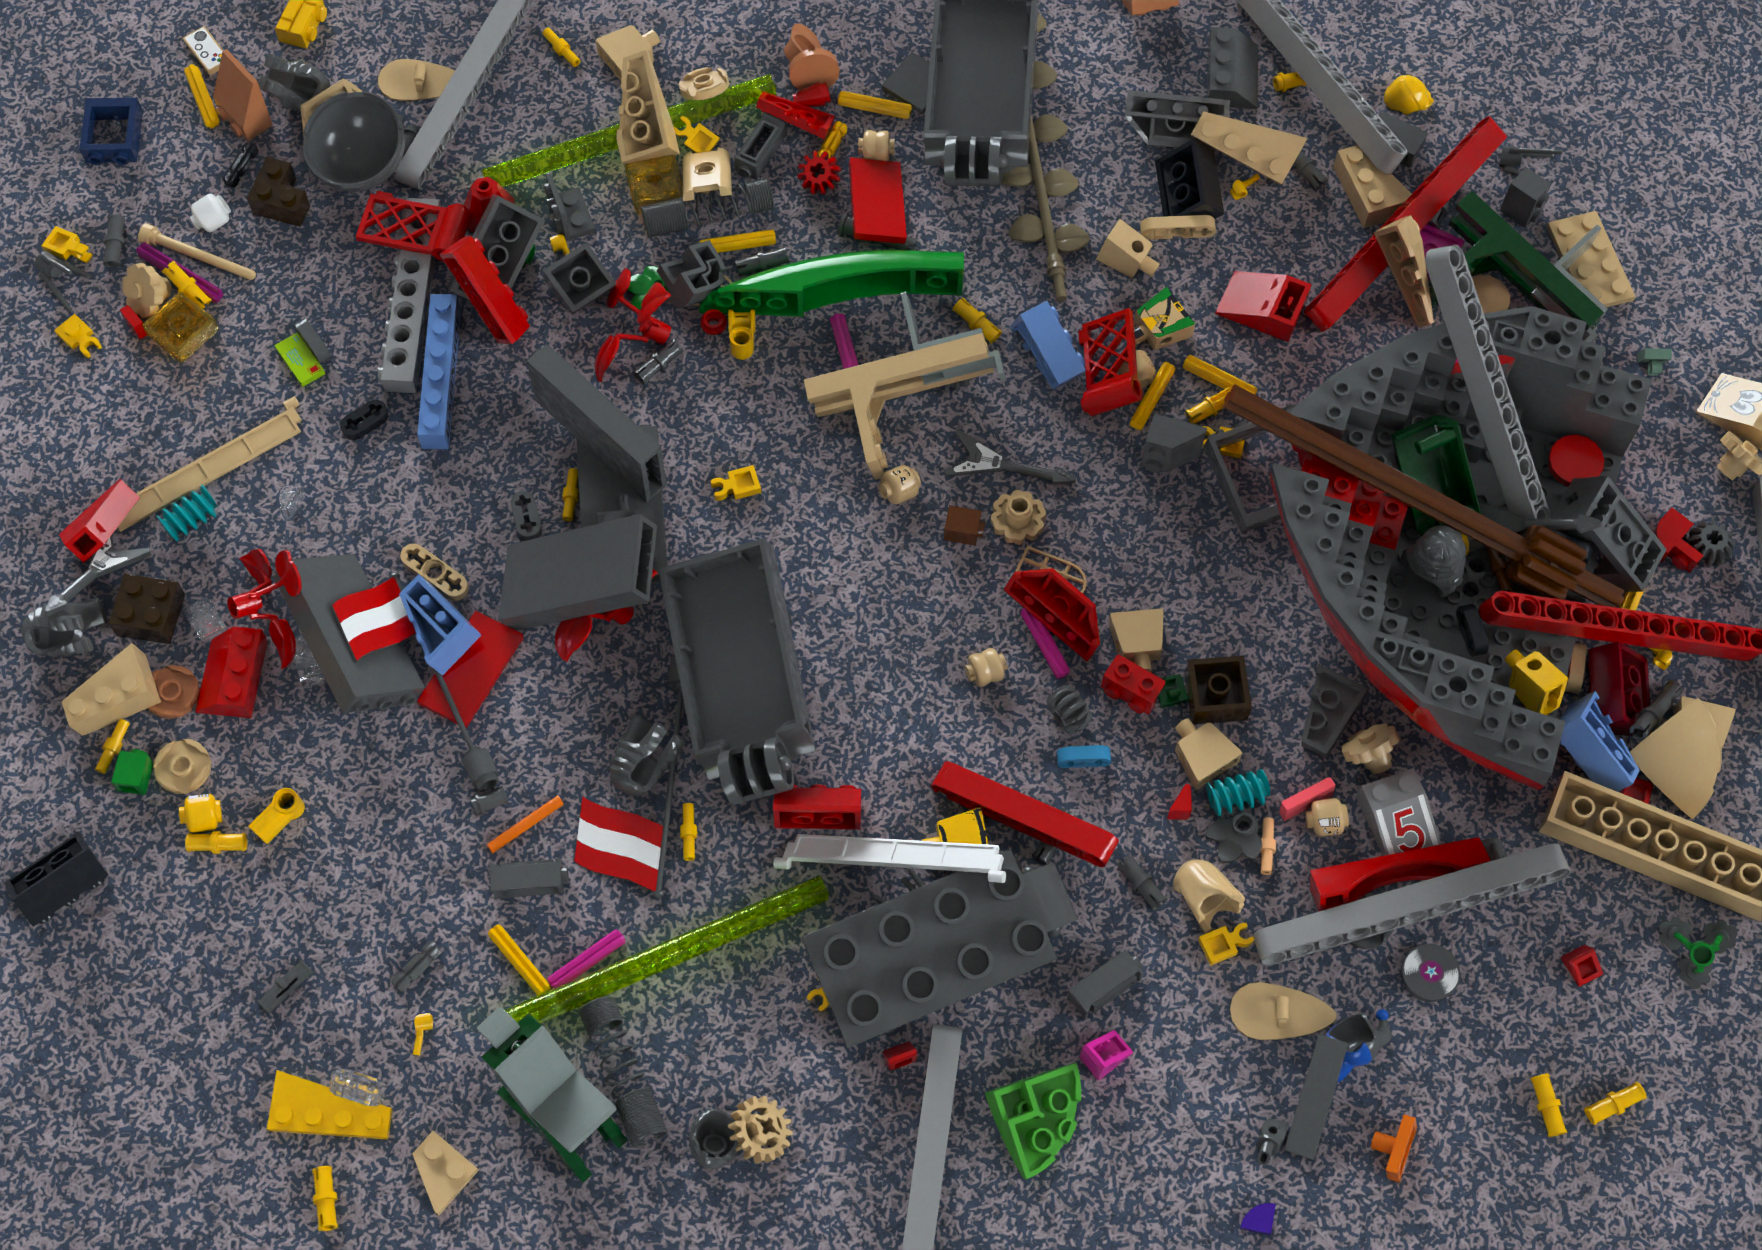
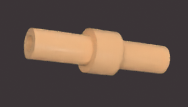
[1260,817,1276,875]

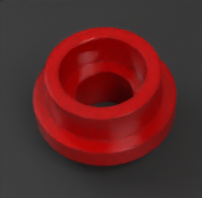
[700,309,727,335]

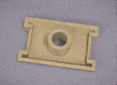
[682,148,732,201]

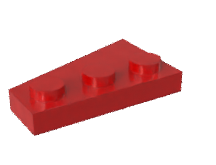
[756,91,835,139]

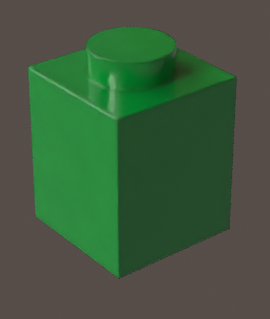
[111,749,154,795]

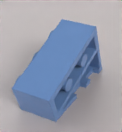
[399,574,481,675]
[1560,690,1640,792]

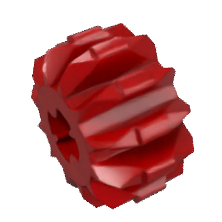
[797,151,841,195]

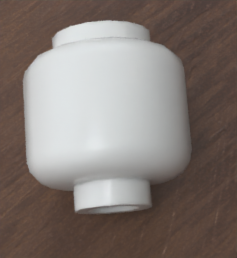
[190,194,231,232]

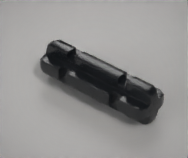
[223,142,259,188]

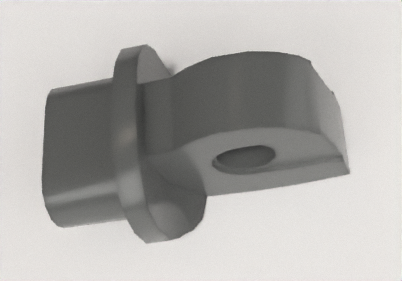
[1256,1119,1288,1165]

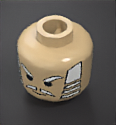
[1305,798,1349,837]

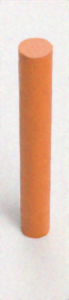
[486,795,564,854]

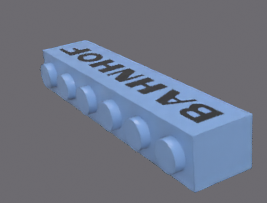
[417,294,461,449]

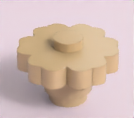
[122,263,171,318]
[1717,431,1762,480]
[990,490,1046,545]
[1341,723,1400,774]

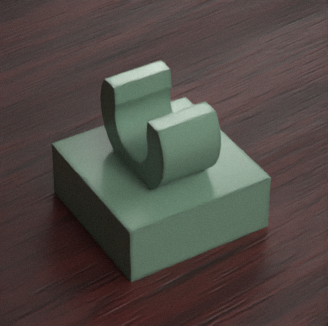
[1637,348,1672,376]

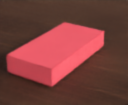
[1279,777,1336,821]

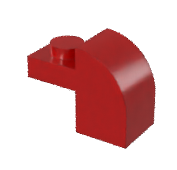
[1653,507,1704,573]

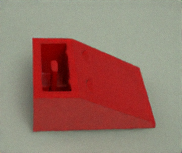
[1215,271,1312,342]

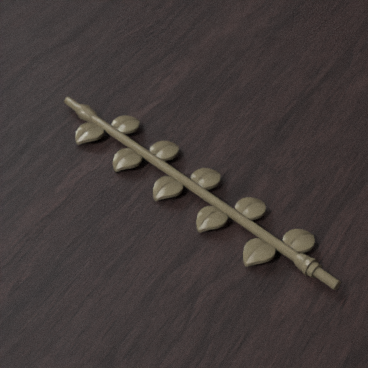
[1002,13,1090,302]

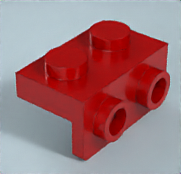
[1101,654,1165,715]

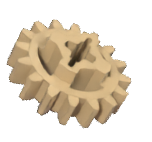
[728,1096,793,1164]

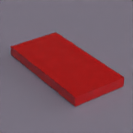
[848,157,907,244]
[417,610,524,728]

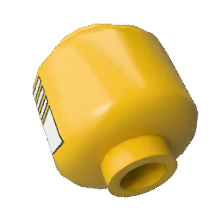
[179,794,222,833]

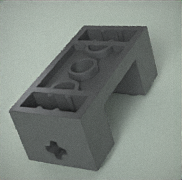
[1551,476,1667,592]

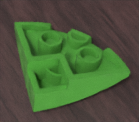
[984,1063,1081,1179]

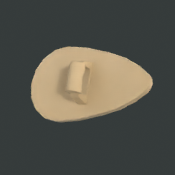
[378,59,455,101]
[1230,982,1336,1040]

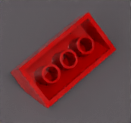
[439,236,530,344]

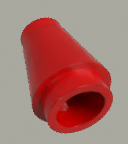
[792,81,831,107]

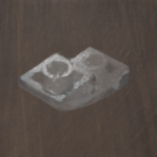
[182,596,228,644]

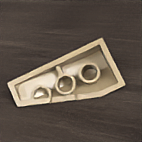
[616,50,680,164]
[1373,215,1434,327]

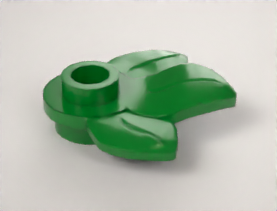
[627,266,669,310]

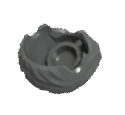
[689,1109,739,1169]

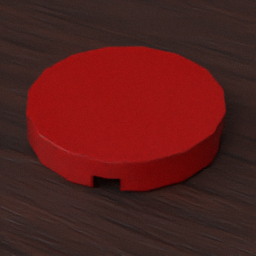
[1548,435,1605,487]

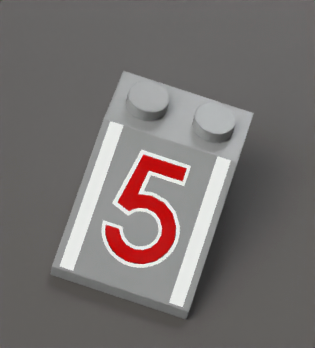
[1356,768,1441,856]

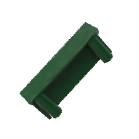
[1391,415,1481,536]

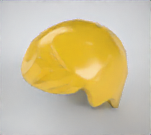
[1384,75,1434,114]

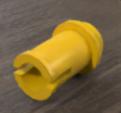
[1273,72,1307,93]

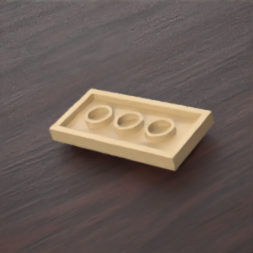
[1546,211,1636,307]

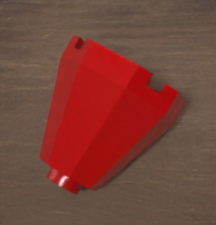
[464,177,515,233]

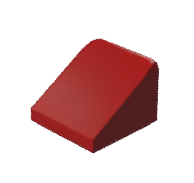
[1167,784,1192,820]
[1560,945,1604,987]
[882,1041,917,1071]

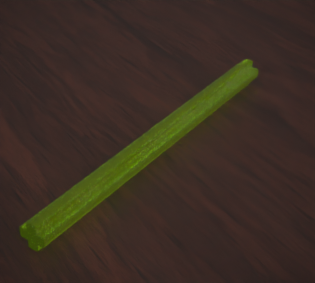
[481,74,777,187]
[505,875,829,1024]

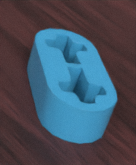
[1057,745,1111,768]

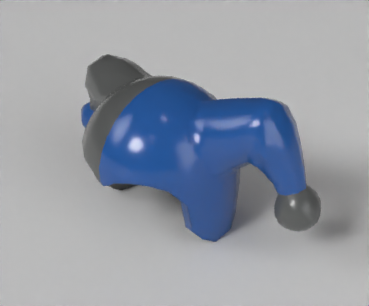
[1310,1009,1392,1083]

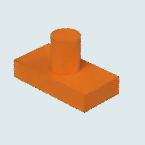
[1371,1114,1417,1183]

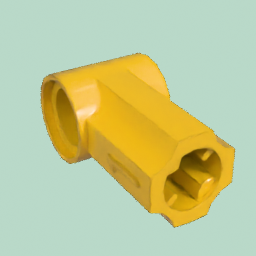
[248,788,305,844]

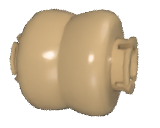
[858,130,895,161]
[964,648,1008,687]

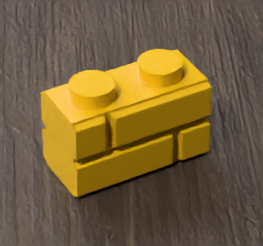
[275,0,327,49]

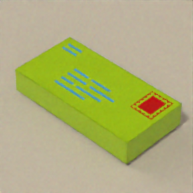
[274,332,325,387]

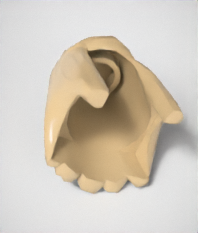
[1173,859,1245,934]

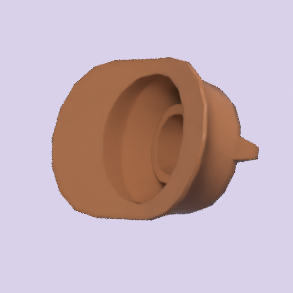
[784,23,821,64]

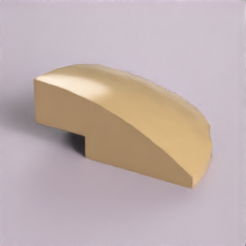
[1630,698,1722,819]

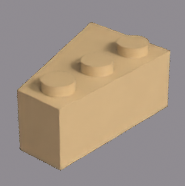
[1333,145,1412,228]
[62,643,161,736]

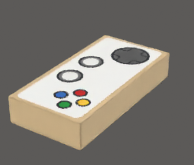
[183,26,223,76]

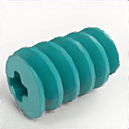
[155,485,218,542]
[1206,769,1270,817]

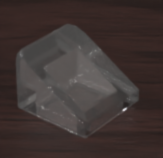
[280,485,306,522]

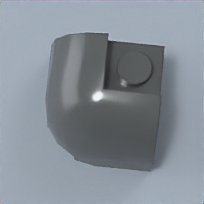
[656,240,726,308]

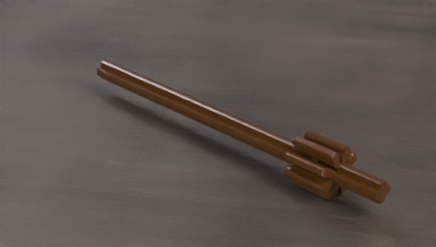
[1223,384,1624,607]

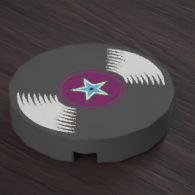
[1400,943,1461,1002]

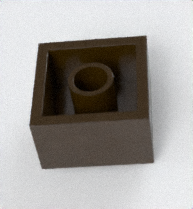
[108,573,185,644]
[1184,655,1252,725]

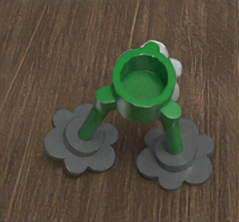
[1659,917,1738,989]

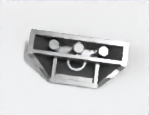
[1125,90,1230,148]

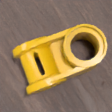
[728,309,756,360]

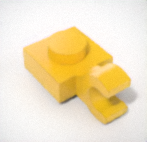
[41,226,93,263]

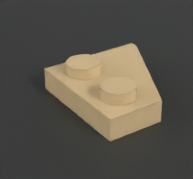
[413,1131,479,1215]

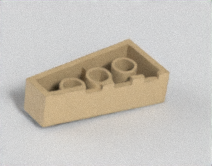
[1190,112,1308,185]

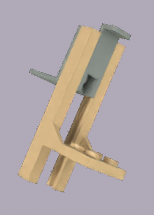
[804,292,1007,480]

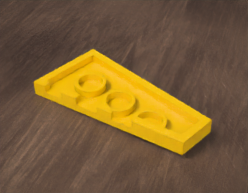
[267,1070,392,1140]

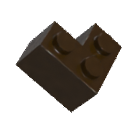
[247,157,310,227]

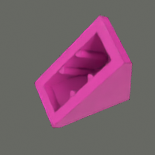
[1079,1030,1134,1081]

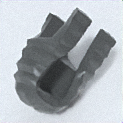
[257,53,331,112]
[1400,524,1466,598]
[21,597,108,657]
[609,713,686,796]

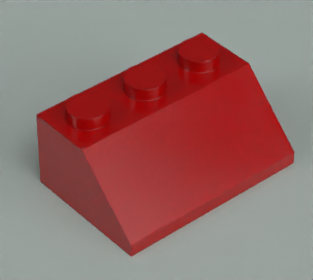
[195,626,268,718]
[773,784,861,830]

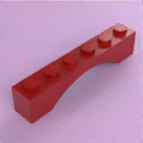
[1310,837,1491,911]

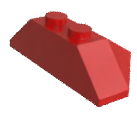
[1003,568,1100,662]

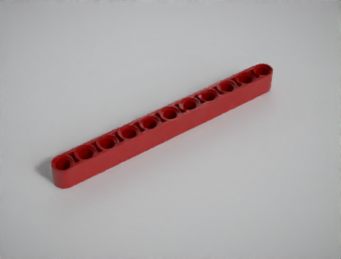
[1304,116,1507,332]
[1479,591,1762,661]

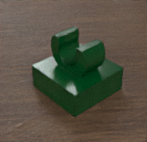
[1157,674,1188,708]

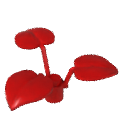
[595,268,671,382]
[227,549,302,669]
[555,569,658,662]

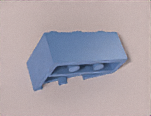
[1009,301,1086,390]

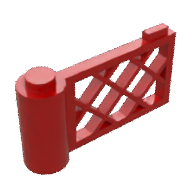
[355,191,472,262]
[1078,308,1143,417]

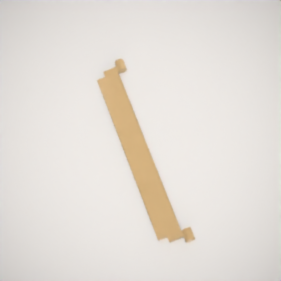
[118,396,302,532]

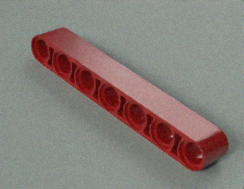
[931,761,1119,867]

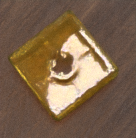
[625,155,683,215]
[142,292,219,363]

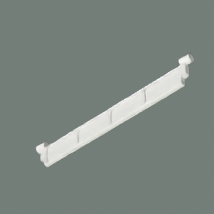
[773,834,1006,883]

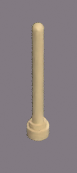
[138,223,256,280]

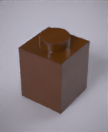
[944,505,986,546]

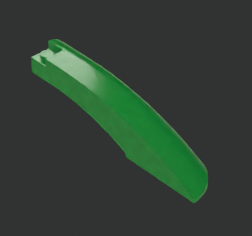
[699,250,964,317]

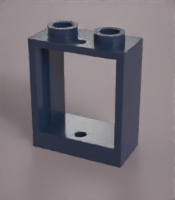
[79,97,143,165]

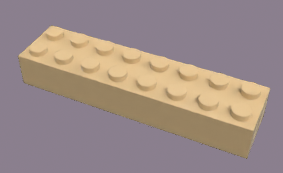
[1539,771,1762,922]

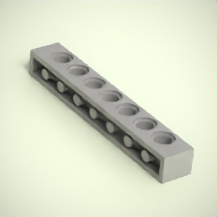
[378,198,441,393]

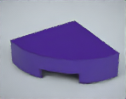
[1240,1203,1276,1235]

